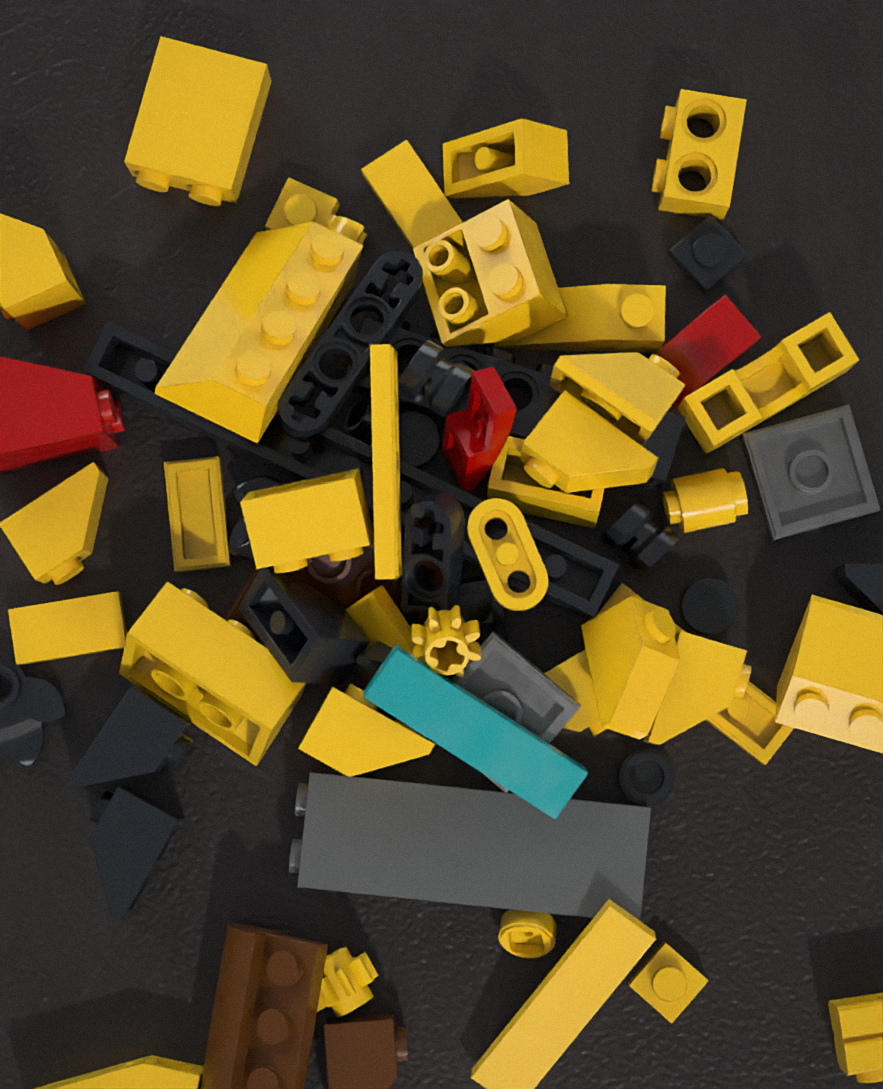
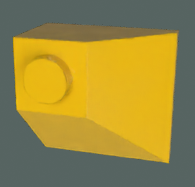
[549,352,685,446]

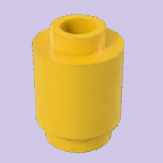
[662,468,748,533]

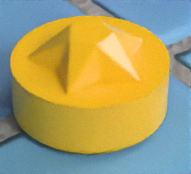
[498,909,557,958]

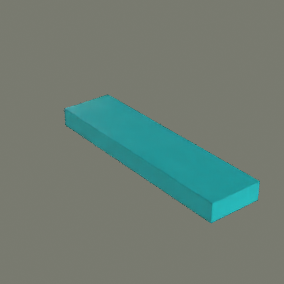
[363,645,588,820]

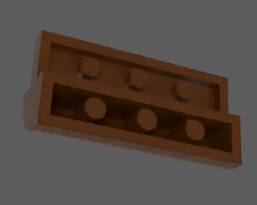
[199,923,328,1089]

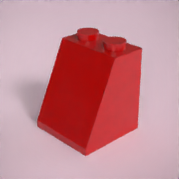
[0,356,126,473]

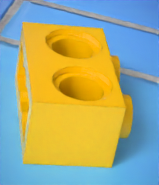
[651,89,747,221]

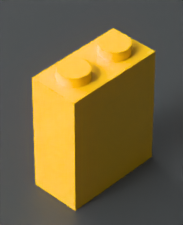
[124,36,272,206]

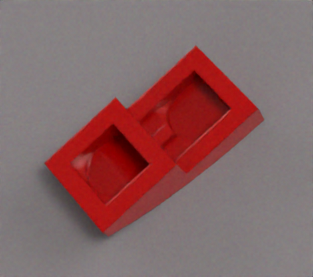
[654,294,761,411]
[442,366,517,491]

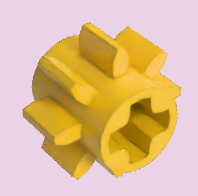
[411,605,481,678]
[317,946,379,1018]

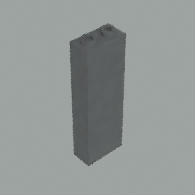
[289,772,651,920]

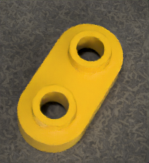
[467,498,548,611]

